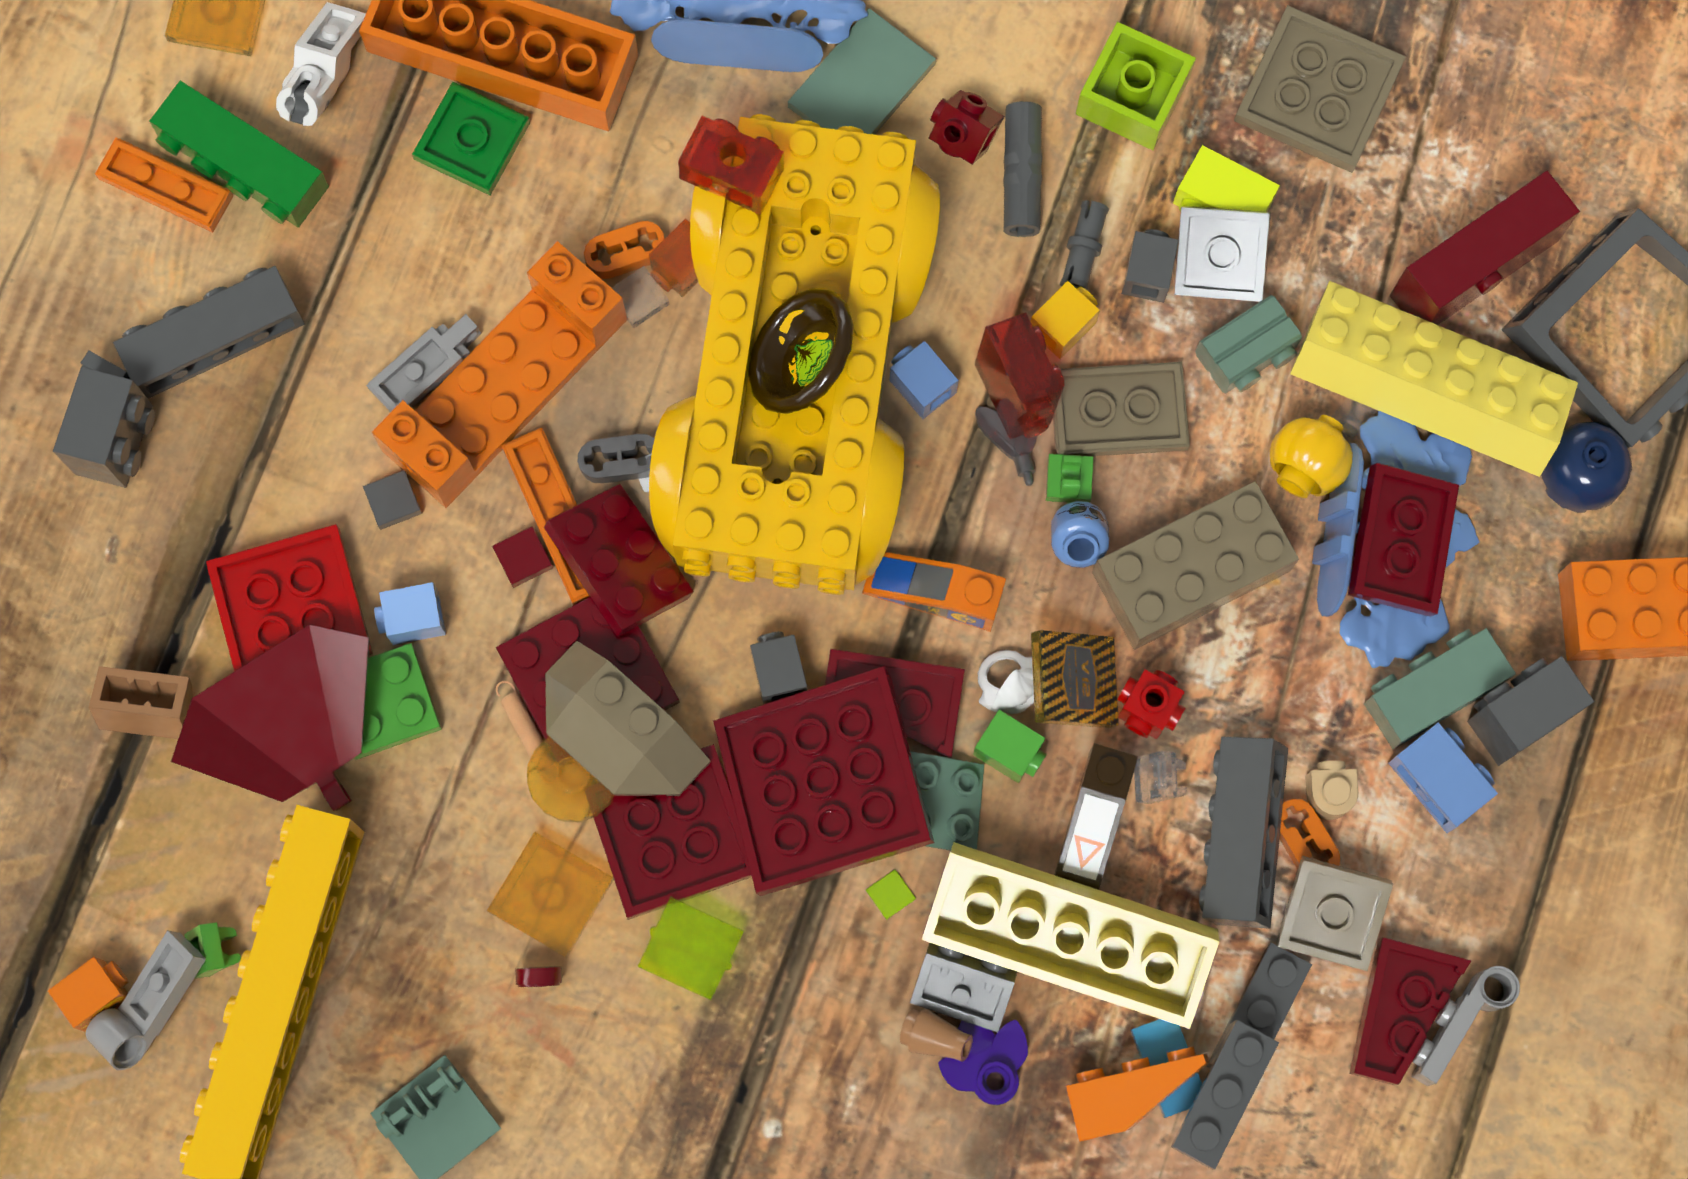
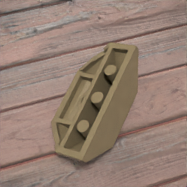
[545,641,711,796]

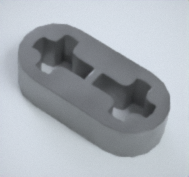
[577,434,655,484]

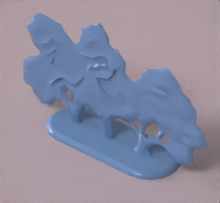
[610,0,868,72]

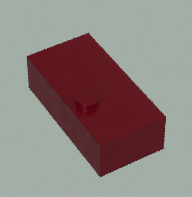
[1390,170,1580,325]

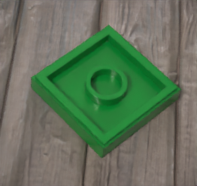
[412,81,530,196]

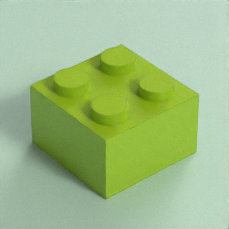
[1075,22,1196,150]

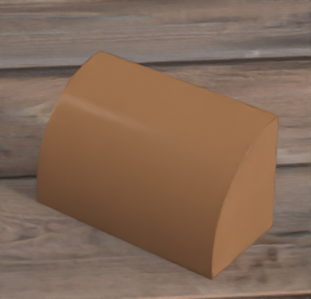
[88,666,193,739]

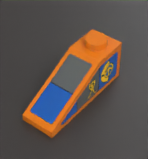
[862,552,1006,632]

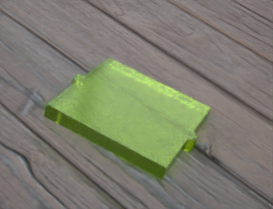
[638,896,744,1000]

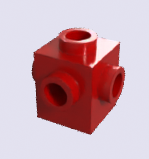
[1117,669,1186,740]

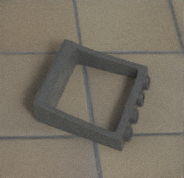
[1501,208,1688,448]

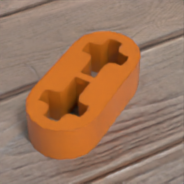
[584,221,666,279]
[1279,799,1340,869]

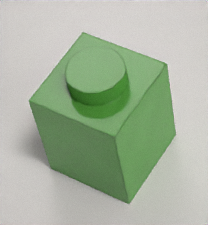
[973,710,1047,783]

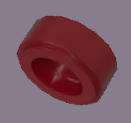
[515,966,562,987]

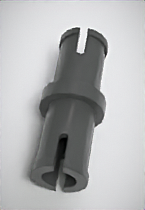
[1060,200,1109,290]

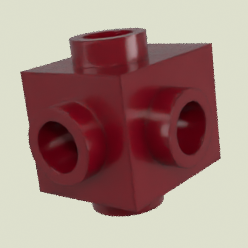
[928,90,1005,165]

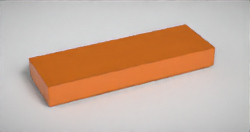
[95,137,233,233]

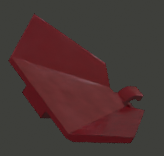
[171,625,370,811]

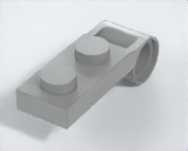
[86,930,206,1070]
[1411,966,1520,1086]

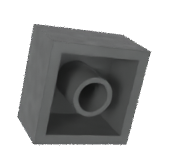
[53,367,155,488]
[1467,656,1595,766]

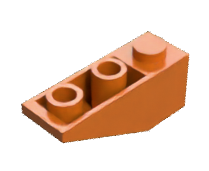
[1066,1046,1209,1142]

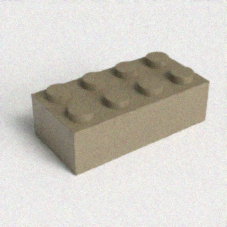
[1092,481,1299,650]

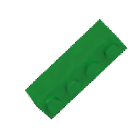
[149,80,329,228]

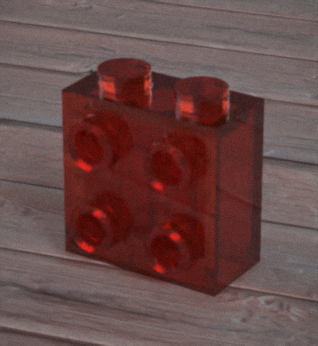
[975,312,1065,440]

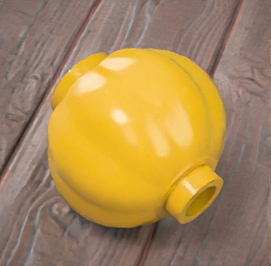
[1269,415,1353,498]

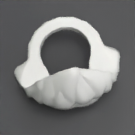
[978,650,1045,714]

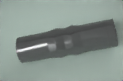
[1003,101,1042,237]

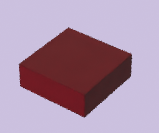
[492,527,553,588]

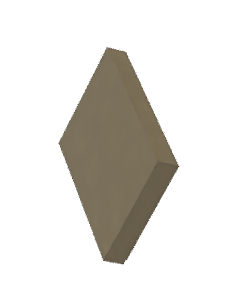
[1049,362,1190,456]

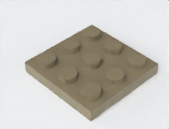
[1234,5,1406,173]

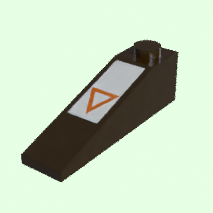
[1054,743,1138,890]

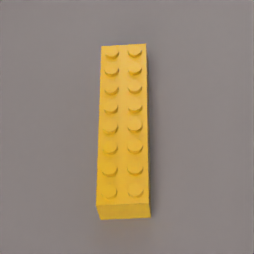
[179,805,365,1179]

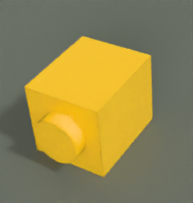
[1028,281,1100,359]

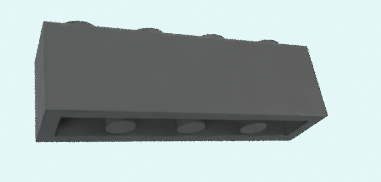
[113,266,305,399]
[1199,737,1288,929]

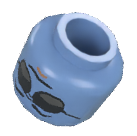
[1051,501,1110,568]

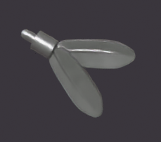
[975,394,1042,486]

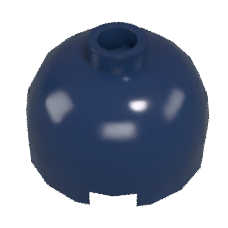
[1542,422,1632,513]

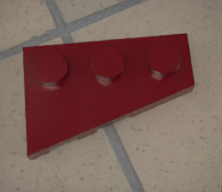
[825,649,965,758]
[1349,937,1471,1085]

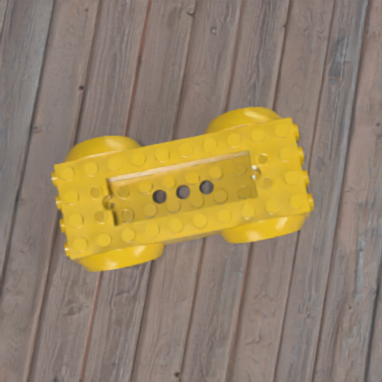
[649,114,940,595]

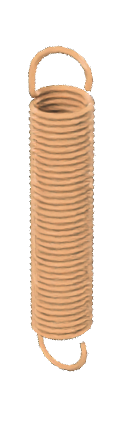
[496,681,561,784]

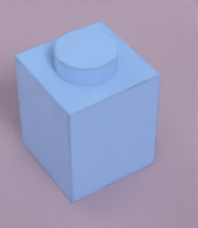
[374,582,446,645]

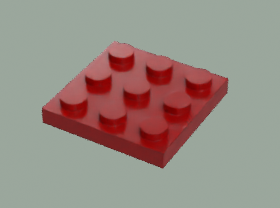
[206,524,373,671]

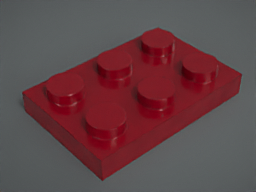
[1348,463,1459,617]
[544,484,694,637]

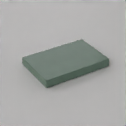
[788,8,936,135]

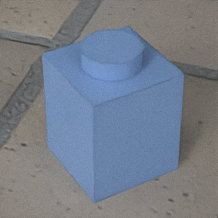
[889,341,959,419]

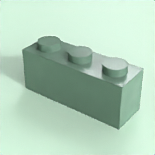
[1364,628,1516,749]

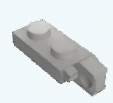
[366,314,481,412]

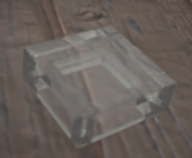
[611,266,670,328]

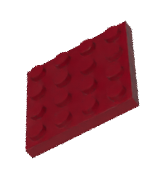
[713,666,935,896]

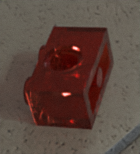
[678,115,784,215]

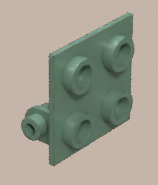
[910,751,984,851]
[370,1055,501,1179]

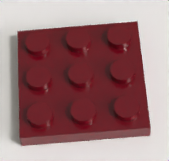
[496,597,680,767]
[584,744,752,920]

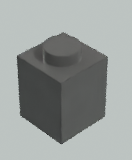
[1121,229,1179,303]
[750,632,807,705]

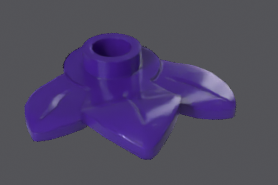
[938,1020,1028,1105]

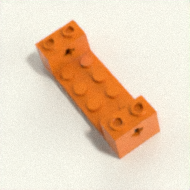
[372,241,627,508]

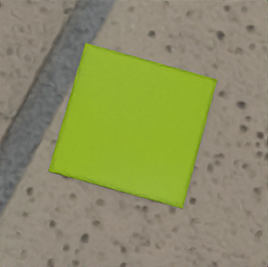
[866,870,916,920]

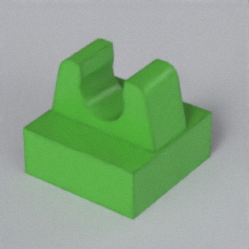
[1045,454,1093,503]
[184,922,241,979]

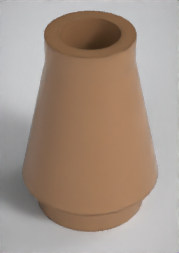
[900,1008,973,1062]

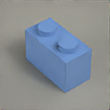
[1388,722,1498,833]

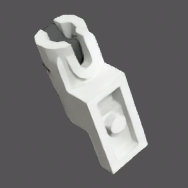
[276,2,366,126]

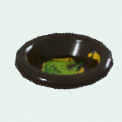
[748,288,854,414]

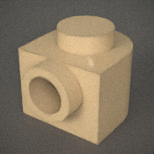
[1305,761,1358,820]

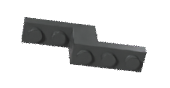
[1171,943,1312,1170]

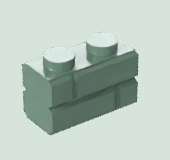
[1195,295,1302,394]

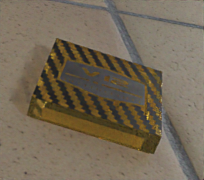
[1031,630,1119,728]

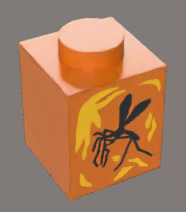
[48,957,129,1031]

